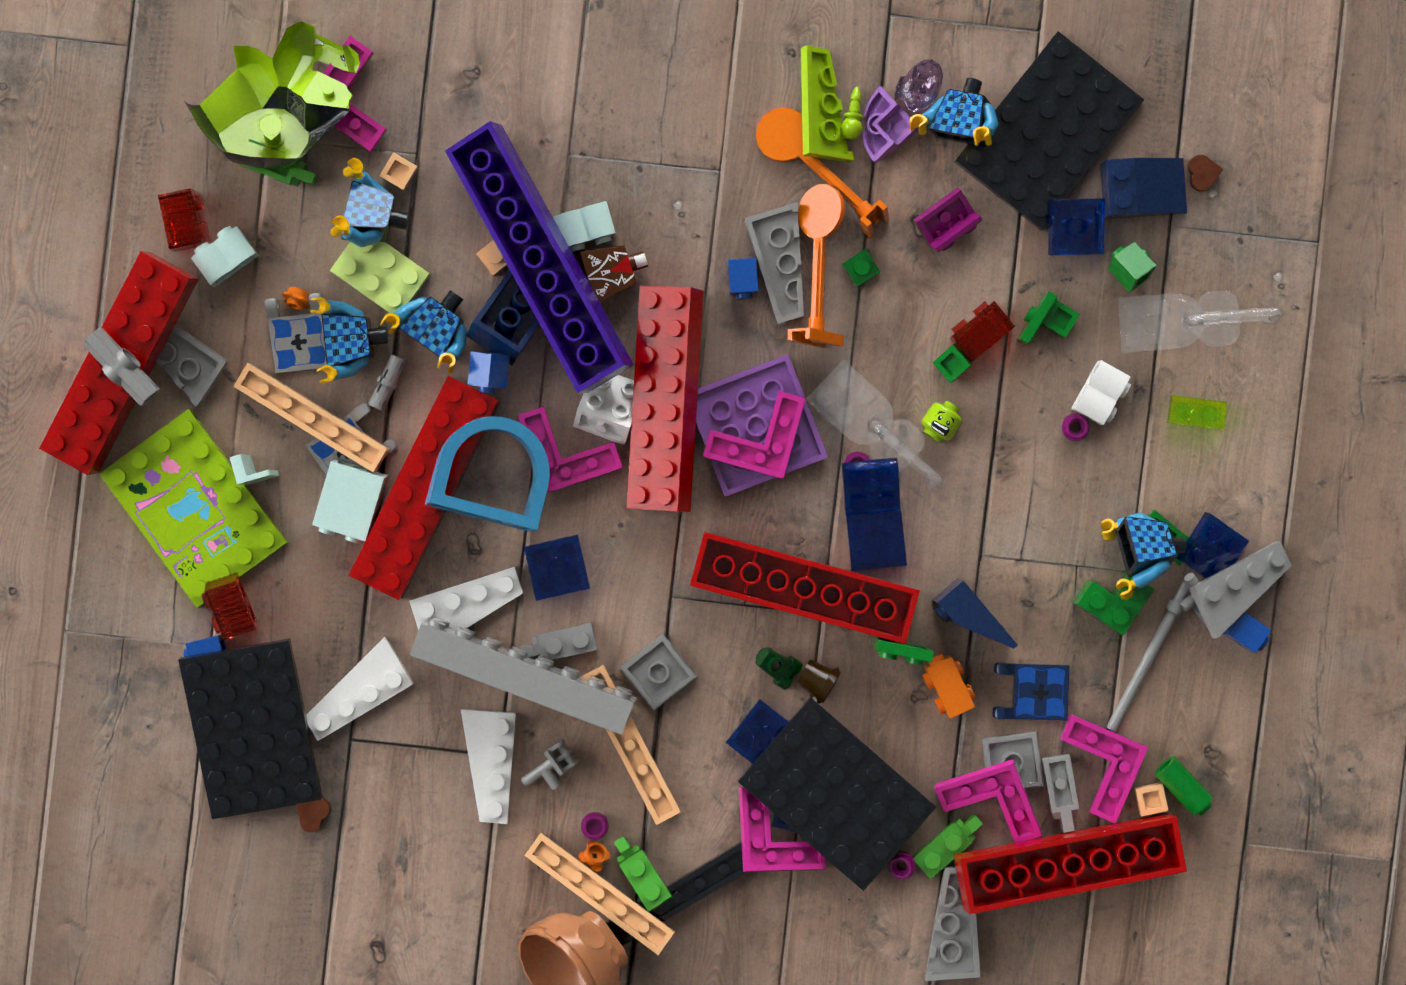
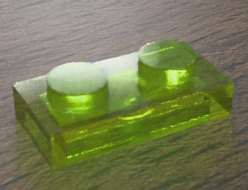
[1167,395,1227,430]

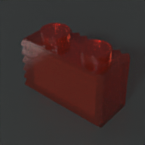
[158,188,209,252]
[949,301,1016,362]
[202,573,257,640]

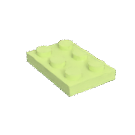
[330,242,431,313]

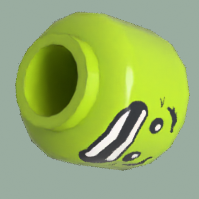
[921,401,962,443]

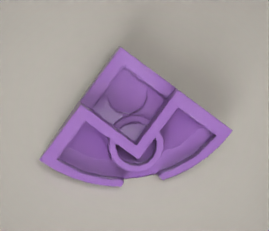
[862,86,919,163]

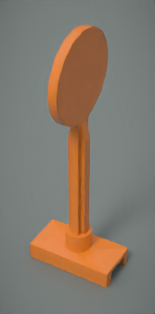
[756,107,889,239]
[787,184,845,348]

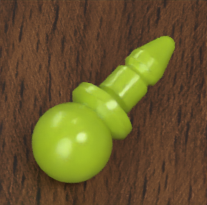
[841,87,863,140]

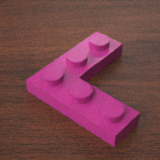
[323,36,387,153]
[703,391,806,479]
[518,406,623,493]
[1060,714,1149,824]
[934,759,1042,842]
[739,787,826,872]

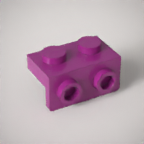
[913,188,982,252]

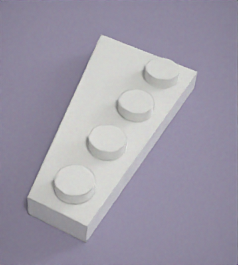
[409,567,524,630]
[306,636,414,741]
[461,709,516,824]

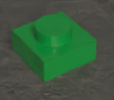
[842,249,880,288]
[1042,300,1080,338]
[932,344,973,383]

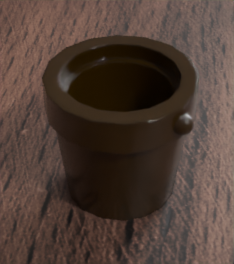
[797,659,841,704]

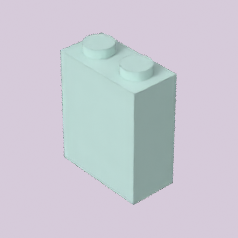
[312,459,389,544]

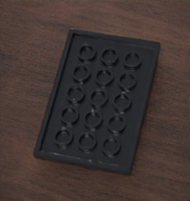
[954,31,1144,230]
[178,638,323,819]
[737,697,936,891]

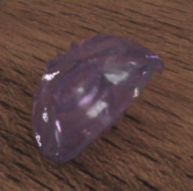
[894,59,943,112]

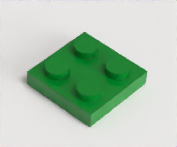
[872,636,934,666]

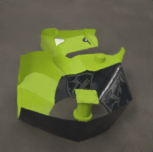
[184,21,360,169]

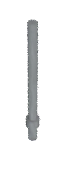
[1106,581,1190,732]

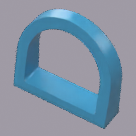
[425,416,550,532]

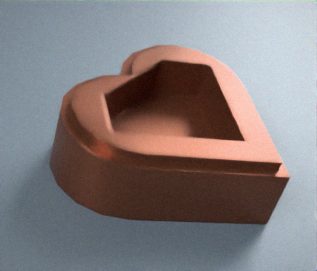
[1188,155,1224,192]
[296,798,331,832]

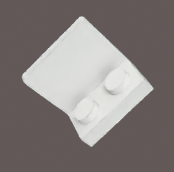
[573,375,634,445]

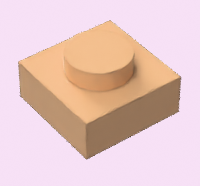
[379,152,418,191]
[476,240,508,276]
[1134,782,1169,816]

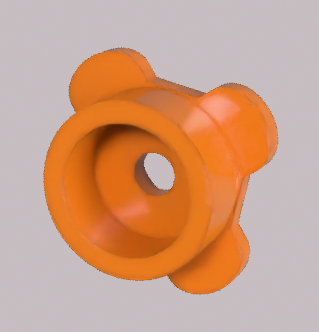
[282,287,310,310]
[578,841,611,872]

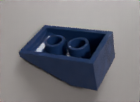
[1100,158,1187,219]
[466,270,540,366]
[932,579,1018,649]

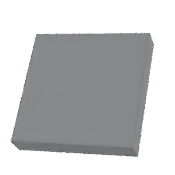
[620,633,697,711]
[981,731,1044,789]

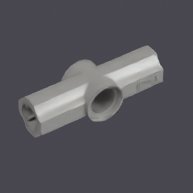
[82,328,160,406]

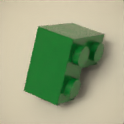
[1072,573,1155,635]

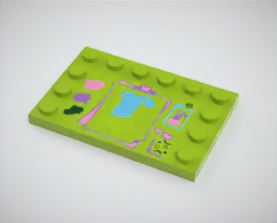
[99,409,288,608]

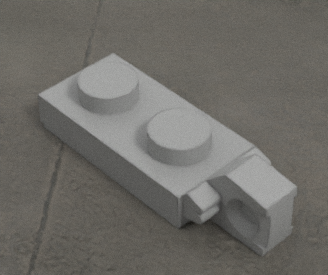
[519,623,598,660]
[1041,753,1079,833]

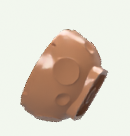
[518,911,628,985]

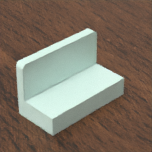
[230,454,279,485]

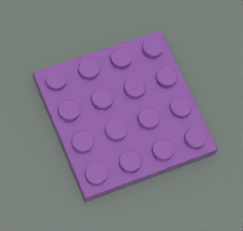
[696,354,828,497]

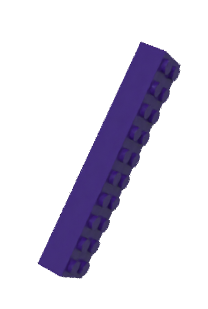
[445,121,634,393]

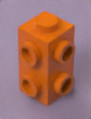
[922,653,976,719]

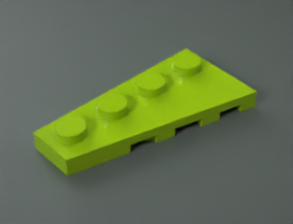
[801,45,854,163]

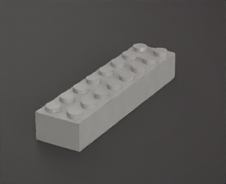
[410,617,636,735]

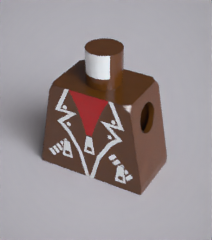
[579,245,648,302]

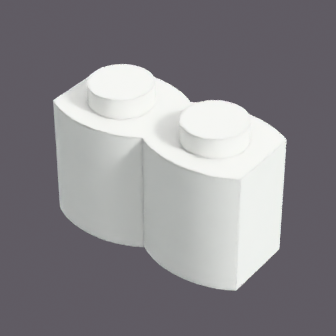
[1071,360,1131,425]

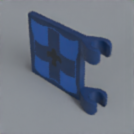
[992,663,1070,721]

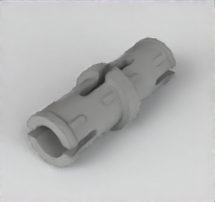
[368,354,407,412]

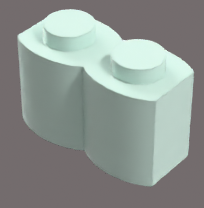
[553,201,616,253]
[191,226,259,287]

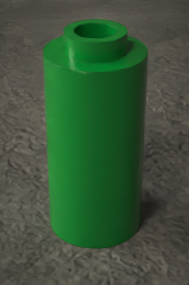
[1154,756,1213,815]

